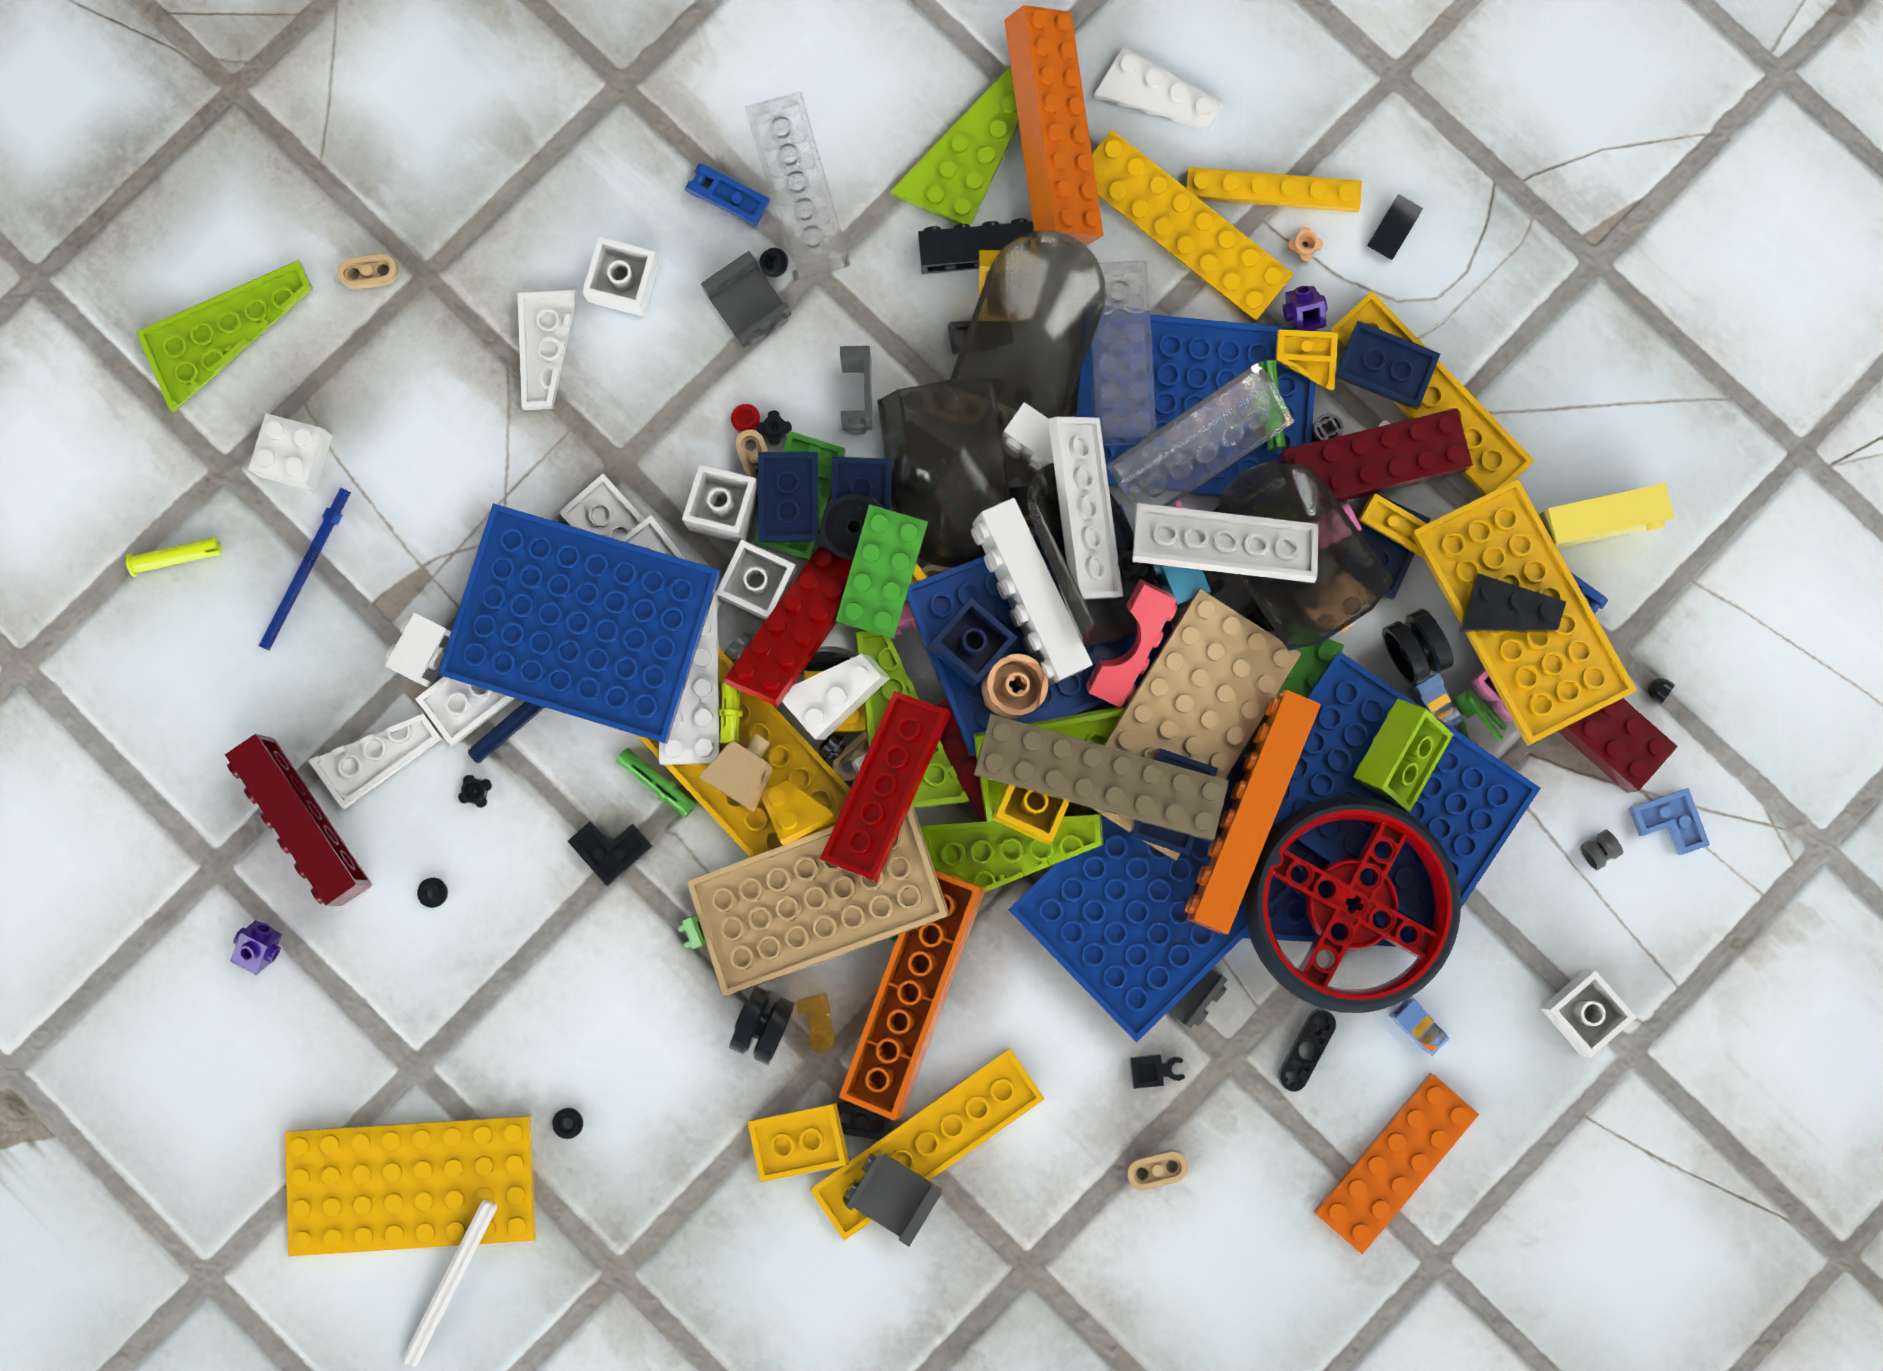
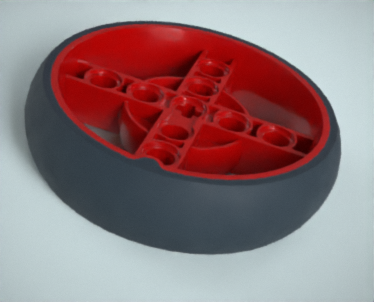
[1244,796,1461,1013]

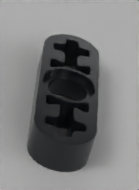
[1278,1010,1336,1092]

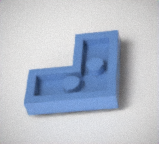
[1629,788,1710,855]

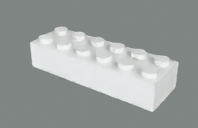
[971,498,1093,687]

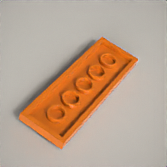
[1314,1073,1479,1254]

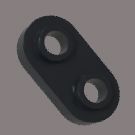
[837,1102,891,1139]

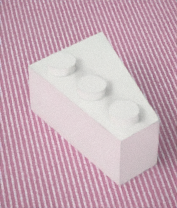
[782,654,890,740]

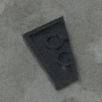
[1459,573,1566,632]

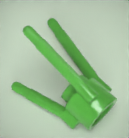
[1452,687,1507,741]

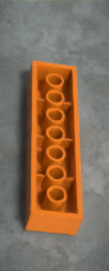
[1004,5,1104,247]
[1184,690,1321,934]
[838,868,987,1121]

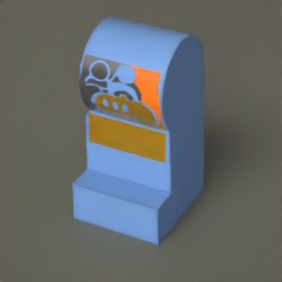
[1408,673,1462,728]
[1389,998,1450,1056]

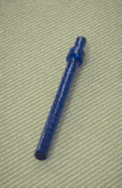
[258,487,351,651]

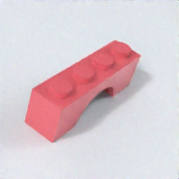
[1085,579,1177,708]

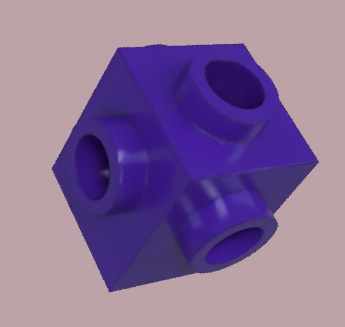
[1282,285,1328,331]
[230,920,282,975]

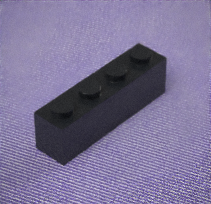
[918,218,1038,274]

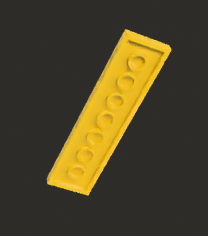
[1092,129,1294,321]
[1328,291,1535,496]
[809,1048,1045,1241]

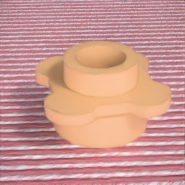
[1288,227,1323,262]

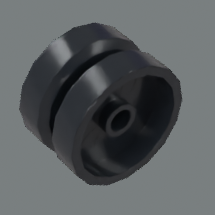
[821,494,884,560]
[1382,608,1454,686]
[729,986,795,1065]

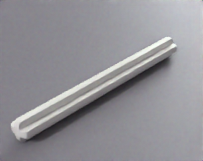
[402,1199,497,1367]

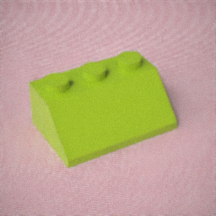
[1353,698,1454,813]

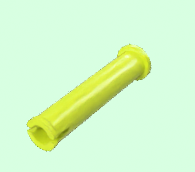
[126,536,222,577]

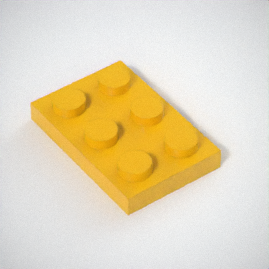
[747,1103,850,1182]

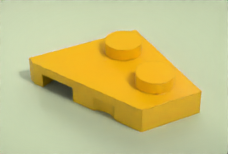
[1275,330,1338,390]
[761,781,836,846]

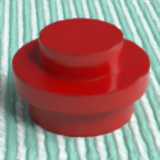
[731,404,760,433]

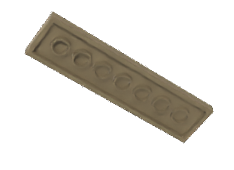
[974,714,1229,841]

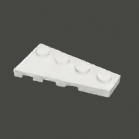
[1094,46,1223,131]
[517,290,578,410]
[308,713,443,809]

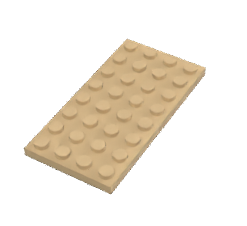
[1091,589,1301,861]
[687,804,950,997]

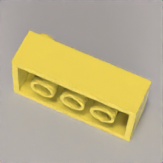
[1539,483,1674,549]

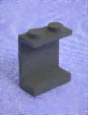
[701,251,791,348]
[840,346,872,434]
[1168,969,1227,1028]
[845,1150,942,1247]

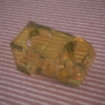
[796,993,835,1053]

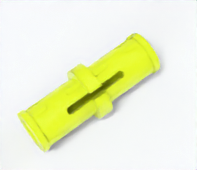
[718,683,743,744]

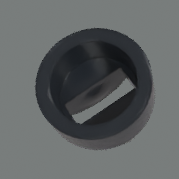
[1648,678,1675,704]

